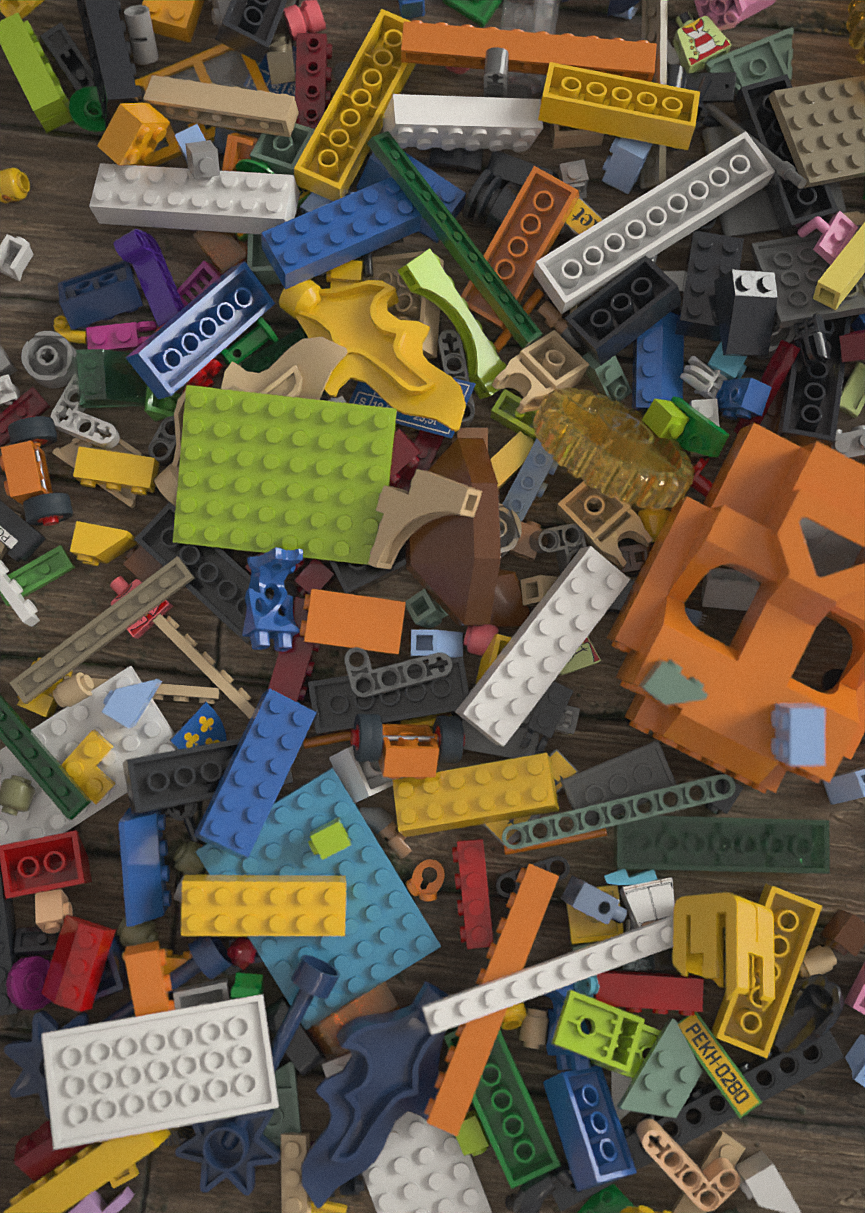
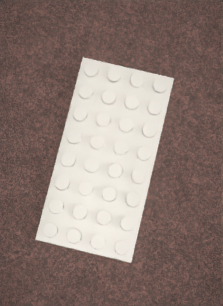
[0,666,179,845]
[42,995,279,1149]
[322,1052,493,1213]

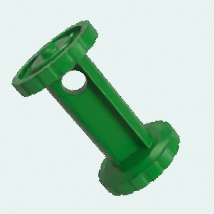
[220,317,279,365]

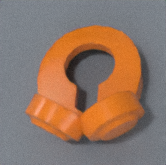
[406,859,444,902]

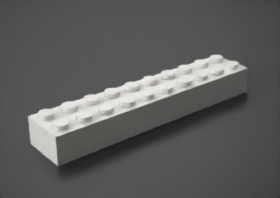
[533,131,775,314]

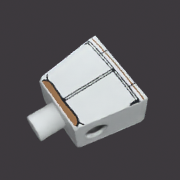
[619,877,674,929]

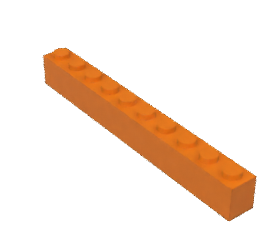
[401,20,657,82]
[424,864,559,1136]

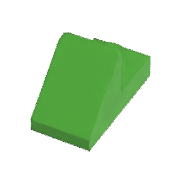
[144,386,181,421]

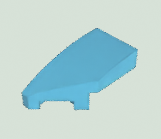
[604,867,657,885]

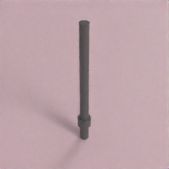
[705,103,807,189]

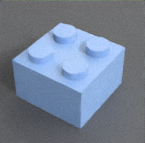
[771,703,825,766]

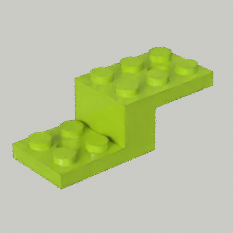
[551,990,661,1079]

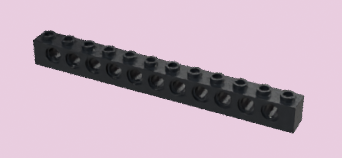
[548,1030,844,1212]

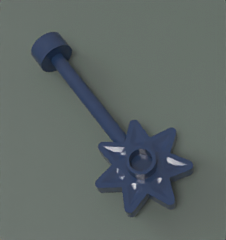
[4,936,233,1119]
[175,955,340,1195]

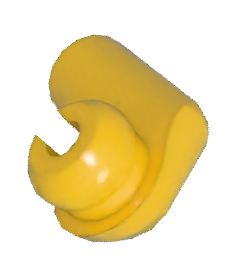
[54,316,87,344]

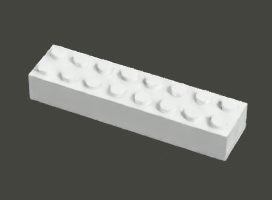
[89,163,300,234]
[456,546,630,747]

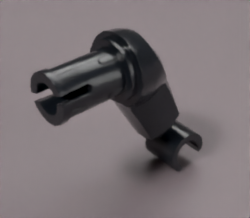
[505,1165,574,1213]

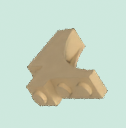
[368,469,482,569]

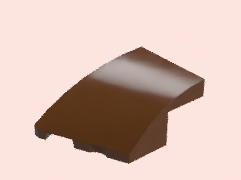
[490,569,531,626]

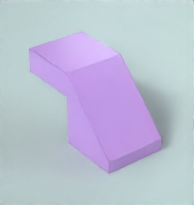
[69,1186,135,1213]

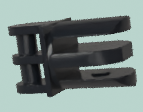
[793,313,831,368]

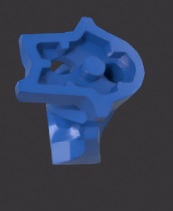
[243,547,303,652]
[543,983,590,1070]

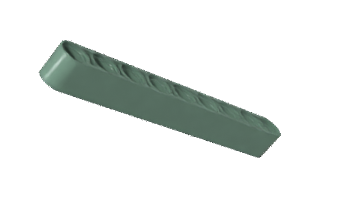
[502,774,735,849]

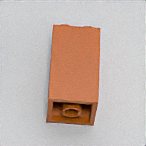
[300,589,406,655]

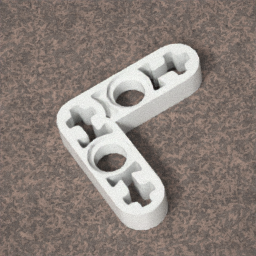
[51,363,120,449]

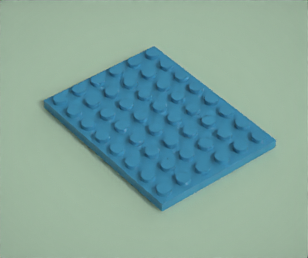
[196,767,441,1030]

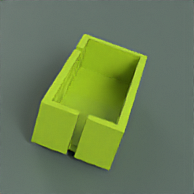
[0,13,73,133]

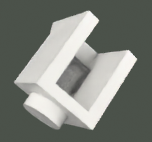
[0,234,34,282]

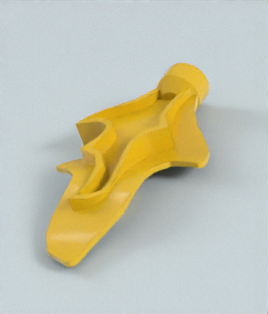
[279,279,466,432]

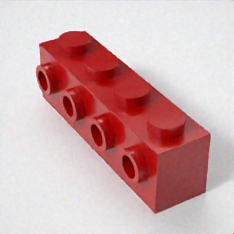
[452,838,493,949]
[593,970,704,1016]

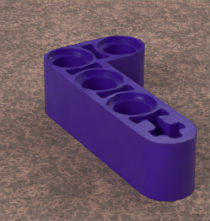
[114,229,184,327]

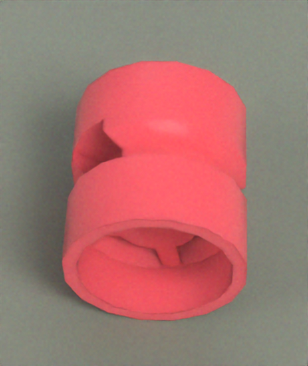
[283,0,326,41]

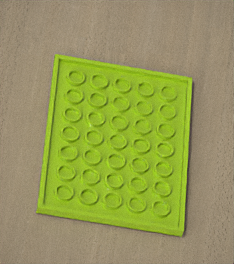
[173,385,397,565]

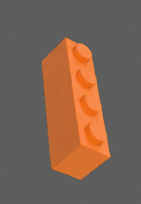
[124,941,176,1017]

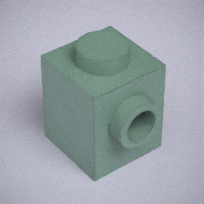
[405,588,448,629]

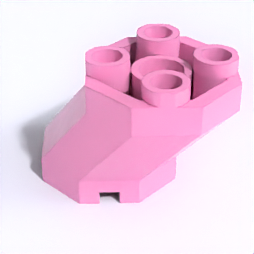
[694,0,776,30]

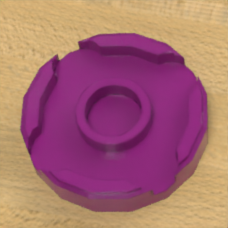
[6,956,51,1011]

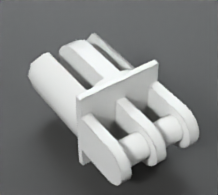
[680,356,728,399]
[0,374,20,406]

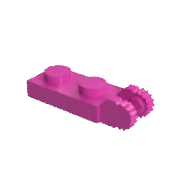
[86,321,157,355]

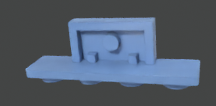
[503,420,569,522]

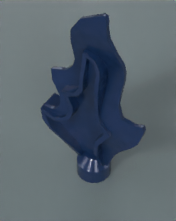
[301,982,450,1208]

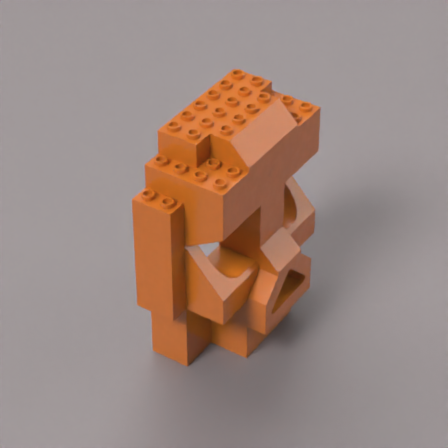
[607,423,865,794]

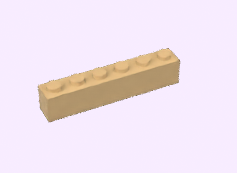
[143,75,299,137]

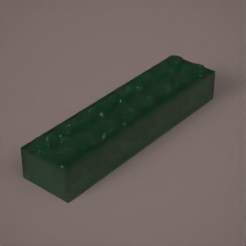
[613,814,830,874]

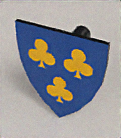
[170,701,227,750]

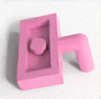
[798,211,858,265]

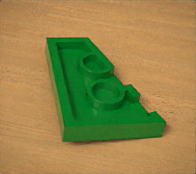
[651,396,729,457]

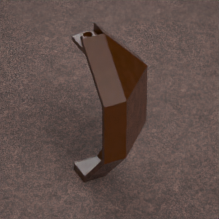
[405,438,501,627]

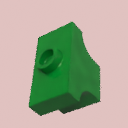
[231,973,264,1000]

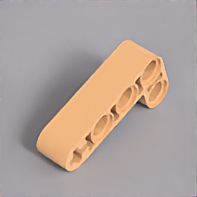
[636,1119,740,1212]

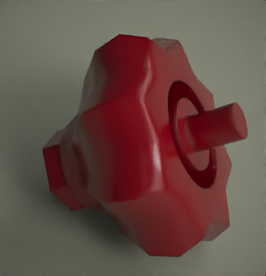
[227,936,257,970]

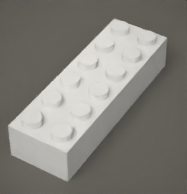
[382,94,543,152]

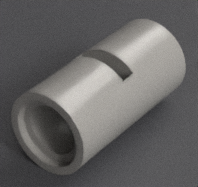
[124,5,158,64]

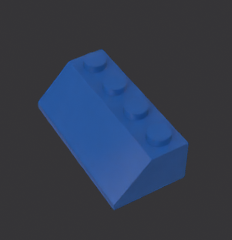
[356,152,466,243]
[632,312,684,415]
[119,807,172,926]
[543,1066,637,1191]

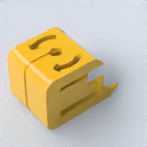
[673,892,775,1012]

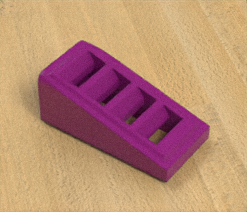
[177,261,222,307]

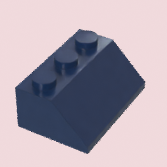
[58,260,143,330]

